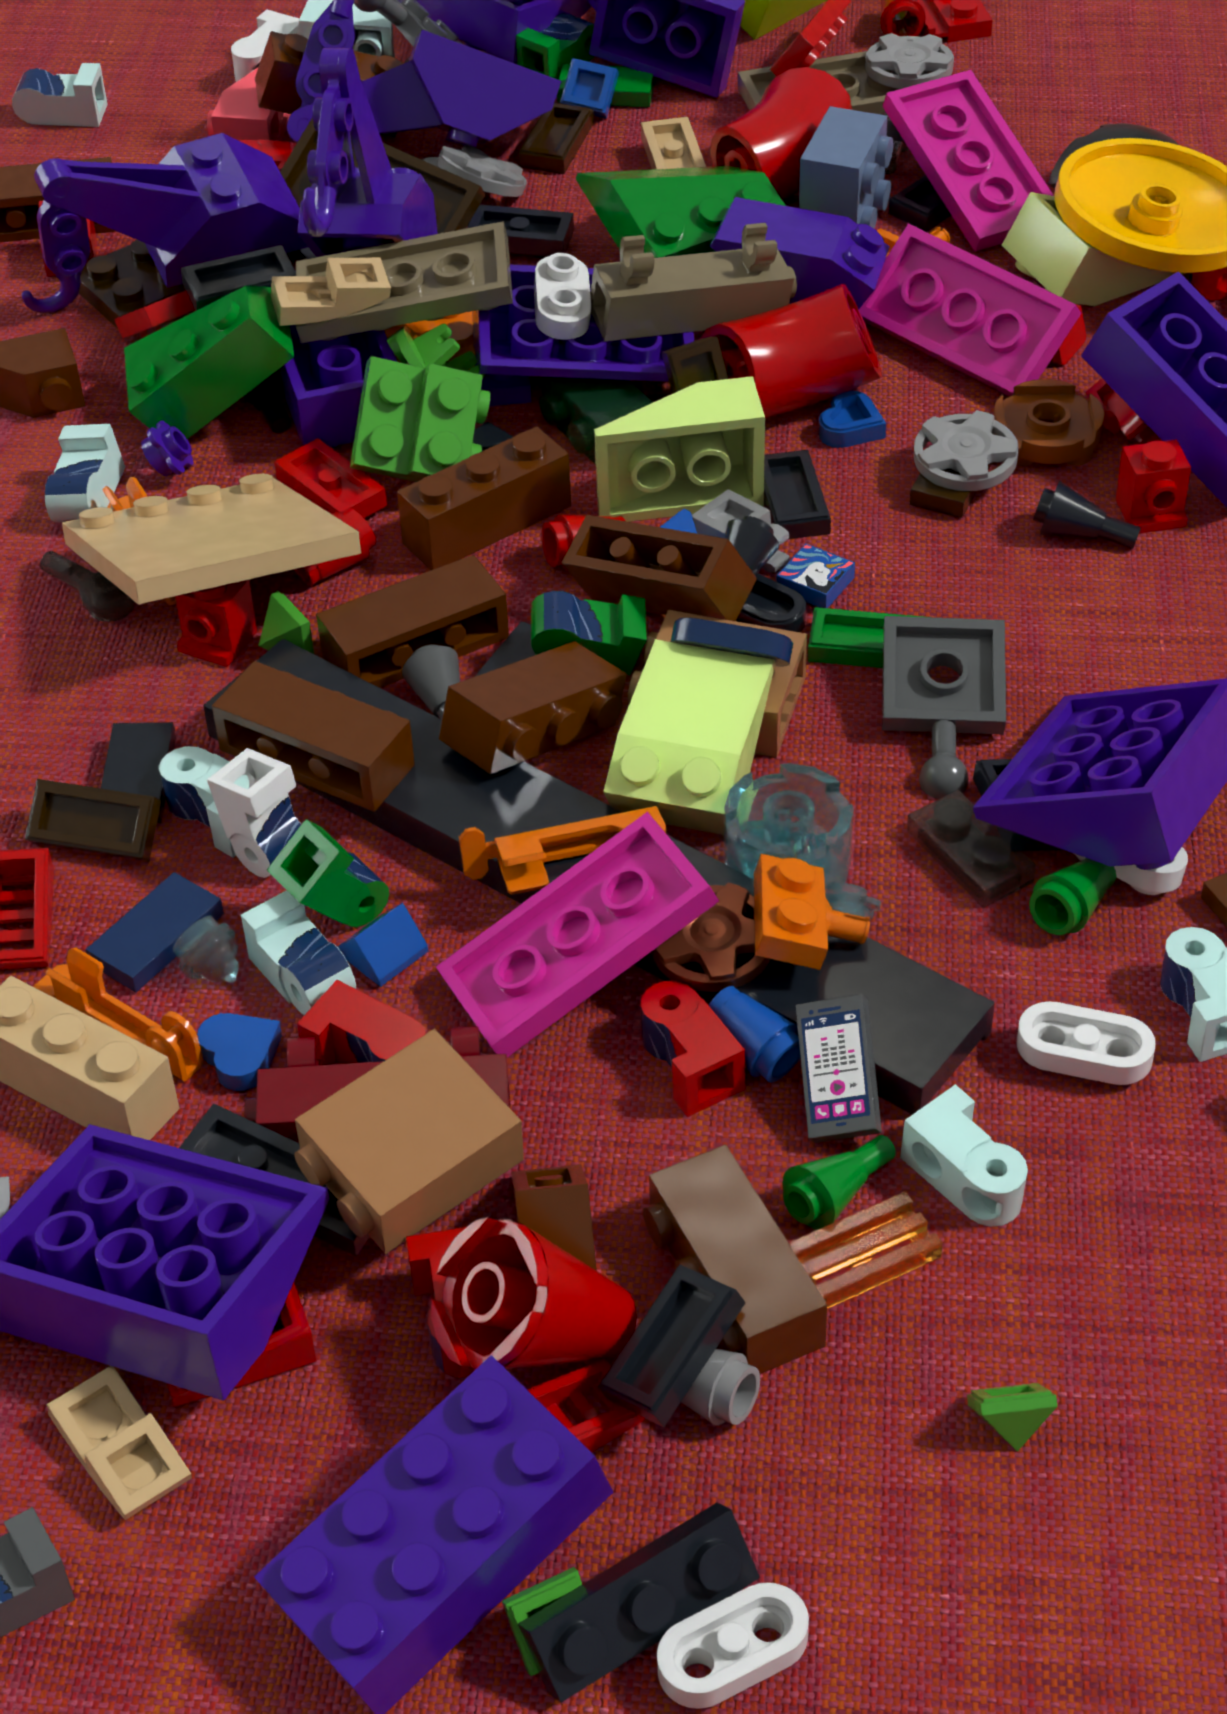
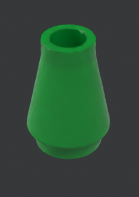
[1029,858,1117,935]

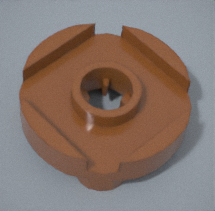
[994,379,1104,466]

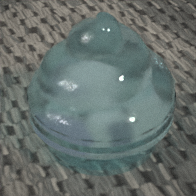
[172,916,239,982]

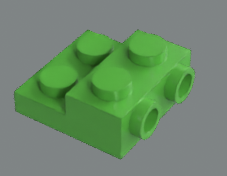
[350,356,490,482]

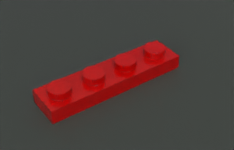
[769,0,851,76]

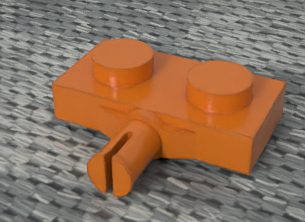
[754,853,870,970]

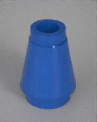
[709,986,801,1083]

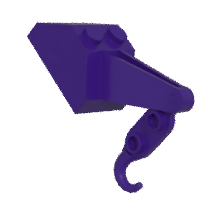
[287,0,561,148]
[502,0,745,98]
[297,48,438,257]
[21,133,308,313]

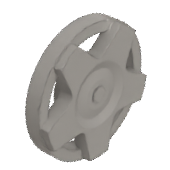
[865,33,954,89]
[437,145,527,197]
[913,410,1018,491]

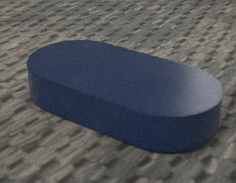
[670,618,794,667]

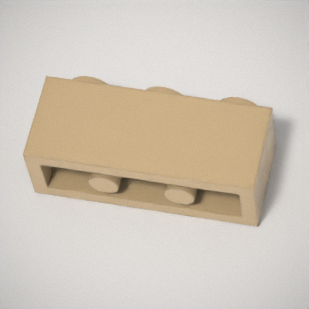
[0,976,180,1140]

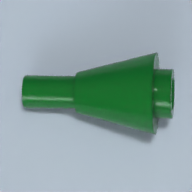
[782,1135,896,1230]

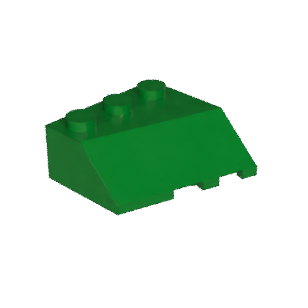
[576,166,786,258]
[124,285,294,439]

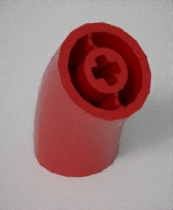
[710,67,852,202]
[699,284,882,419]

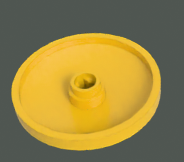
[1054,138,1227,273]

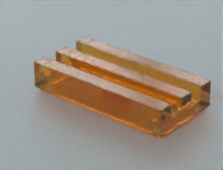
[789,1191,943,1309]

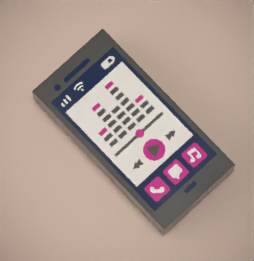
[796,994,882,1143]

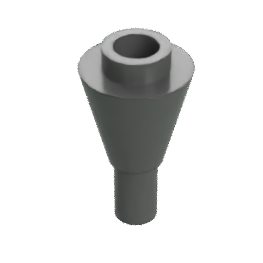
[402,645,460,720]

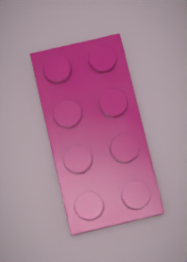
[882,70,1054,252]
[859,223,1081,397]
[436,812,719,1057]

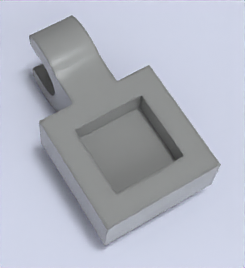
[692,489,790,573]

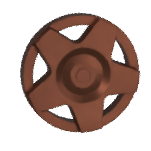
[652,882,771,992]

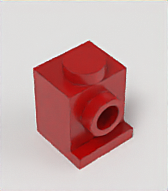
[1115,439,1191,534]
[175,579,257,668]

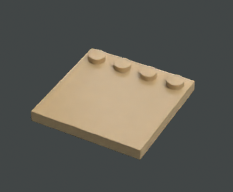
[62,474,361,604]

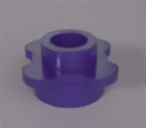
[141,420,194,476]

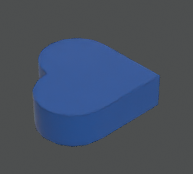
[818,390,886,448]
[197,1013,282,1091]

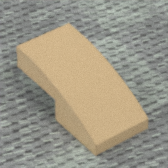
[270,257,391,326]
[47,1366,192,1520]

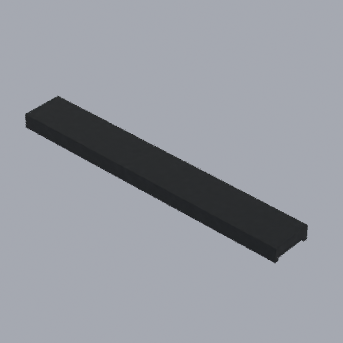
[203,639,995,1115]

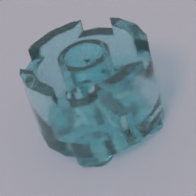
[724,763,854,899]

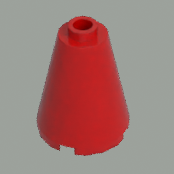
[431,1218,637,1370]

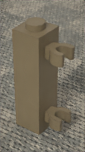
[590,223,797,341]

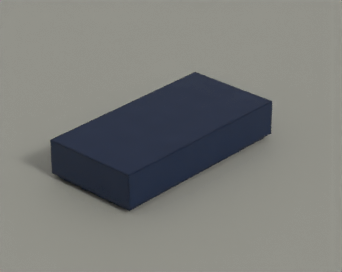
[85,872,224,993]

